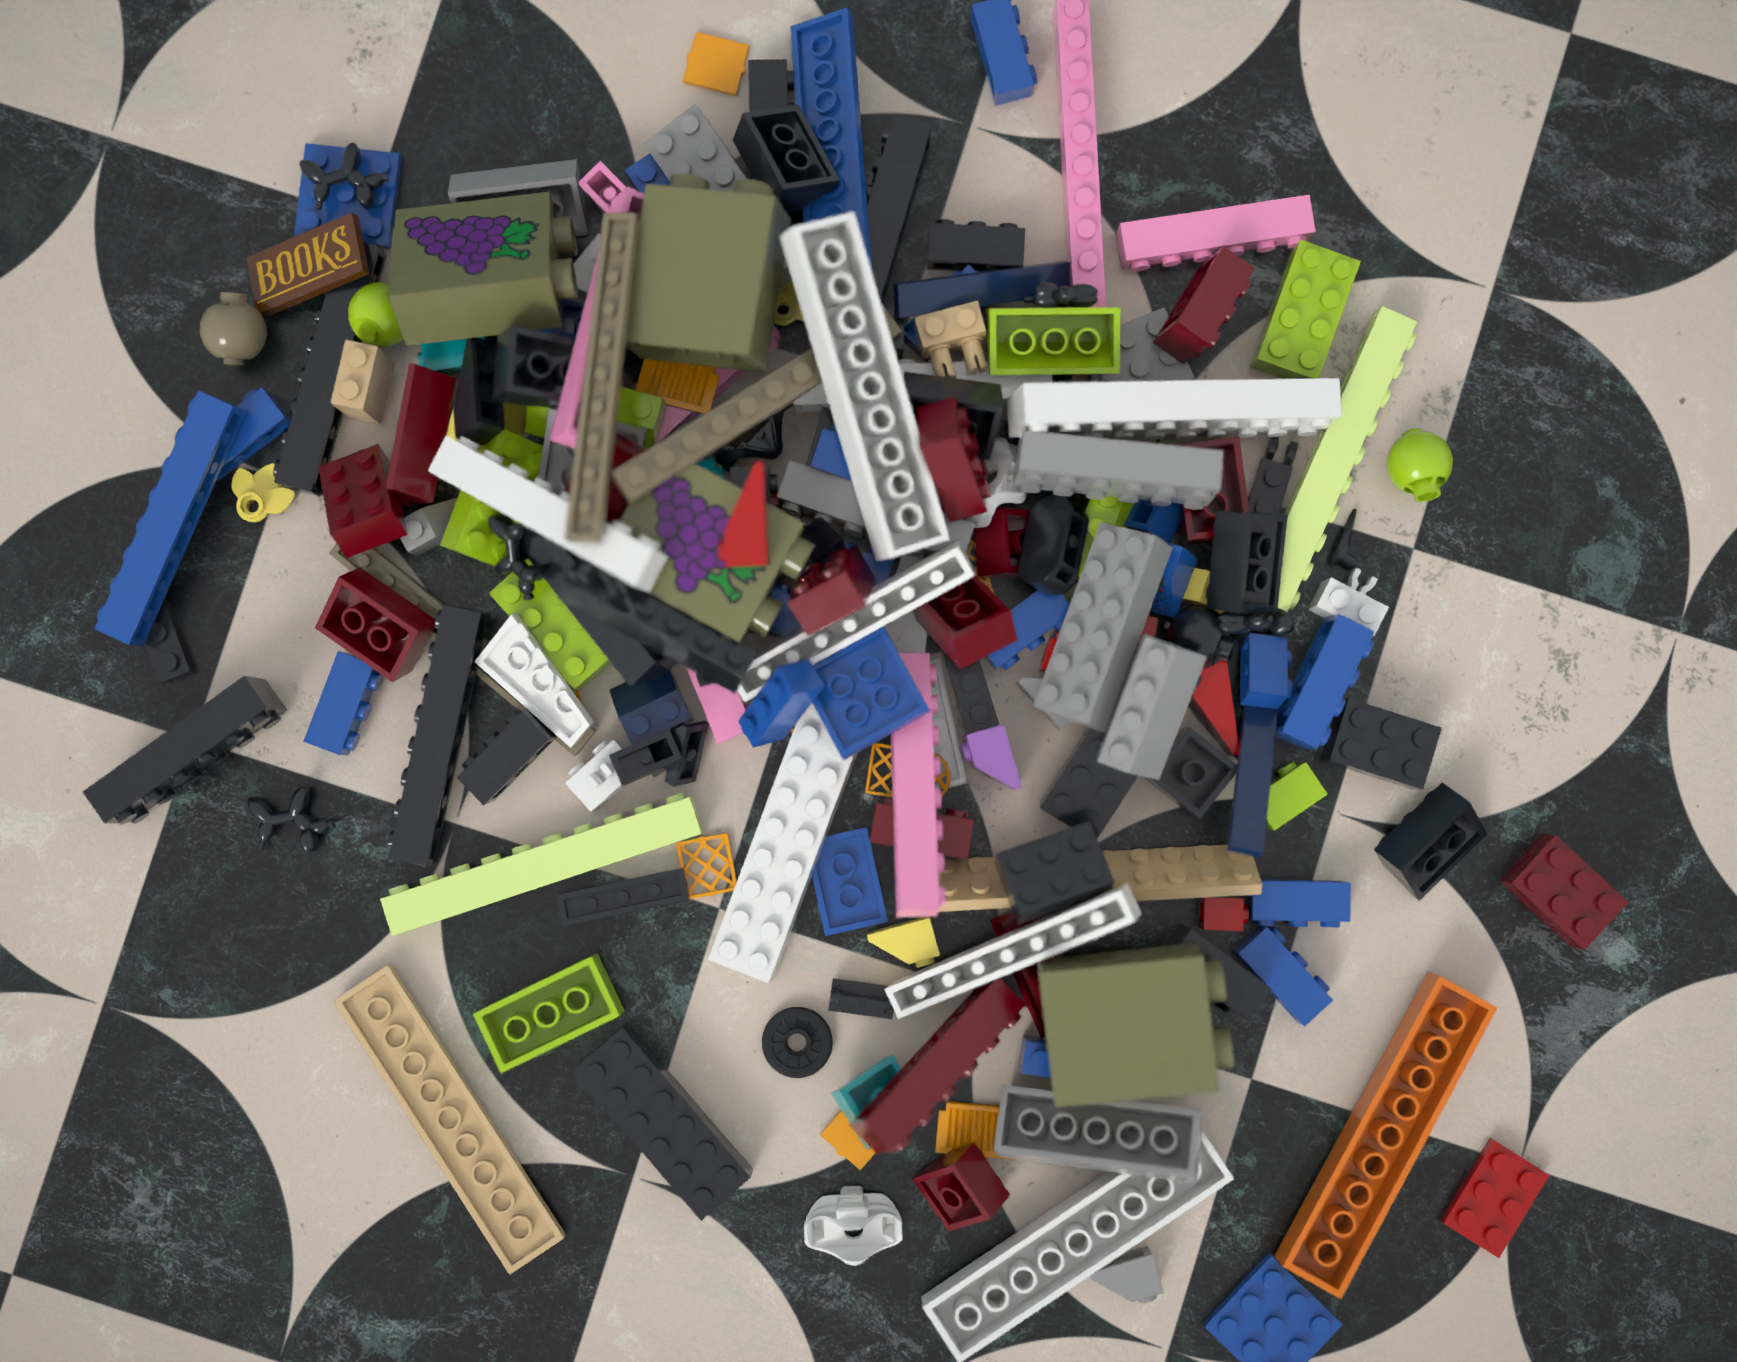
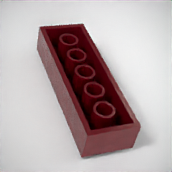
[849,978,1026,1154]

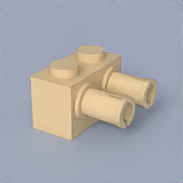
[914,301,988,378]

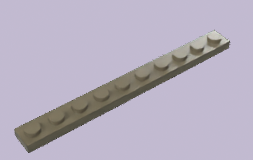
[565,213,640,544]
[611,305,901,504]
[329,544,597,756]

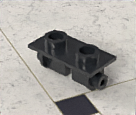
[828,978,894,1019]

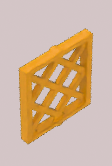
[676,833,737,899]

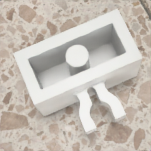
[1308,568,1389,636]
[565,739,624,812]

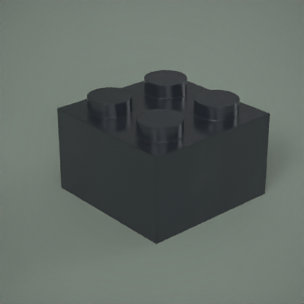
[1143,727,1237,819]

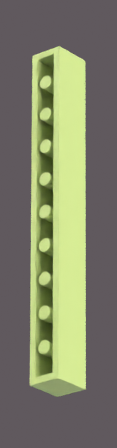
[1277,306,1417,612]
[380,793,704,936]

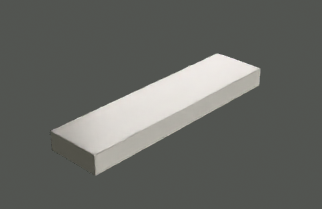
[930,659,967,789]

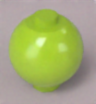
[348,282,404,347]
[1386,428,1453,502]

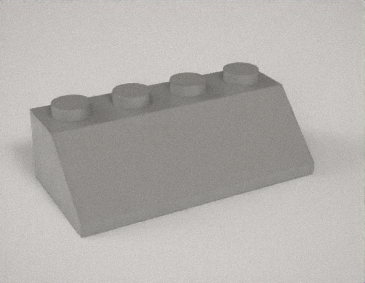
[448,159,588,236]
[1097,633,1207,780]

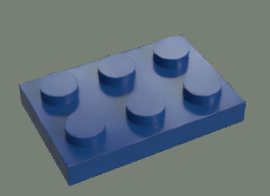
[812,827,888,936]

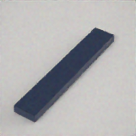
[893,261,1070,318]
[1227,705,1278,858]

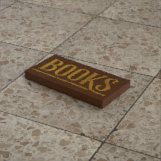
[246,212,369,318]

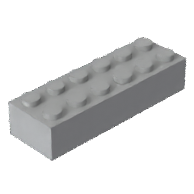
[644,104,792,290]
[1013,430,1223,510]
[777,460,975,560]
[1033,522,1173,733]
[994,1085,1203,1183]

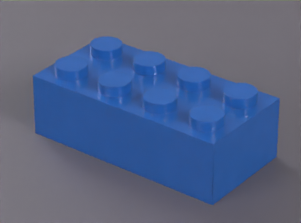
[1275,614,1375,750]

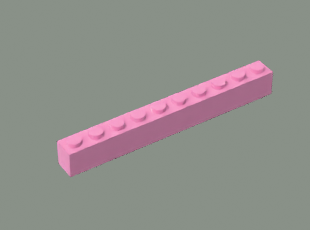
[1053,0,1106,308]

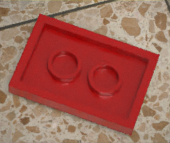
[1440,1138,1549,1258]

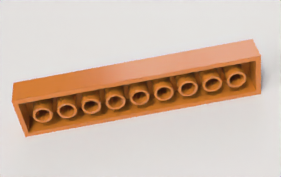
[1274,972,1497,1299]

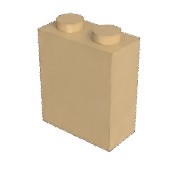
[331,340,395,425]

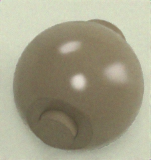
[200,292,267,365]

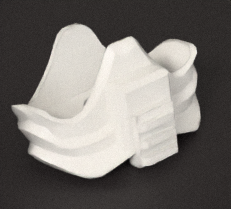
[966,438,1027,528]
[804,1186,903,1266]

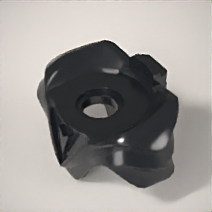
[711,384,794,473]

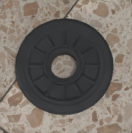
[762,1007,833,1078]

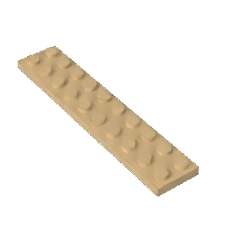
[938,845,1262,912]
[333,964,566,1275]

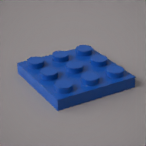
[294,143,402,249]
[812,626,931,760]
[1202,1253,1343,1362]

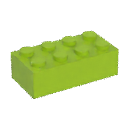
[1250,239,1361,379]
[440,429,543,567]
[489,559,611,691]
[473,953,625,1073]

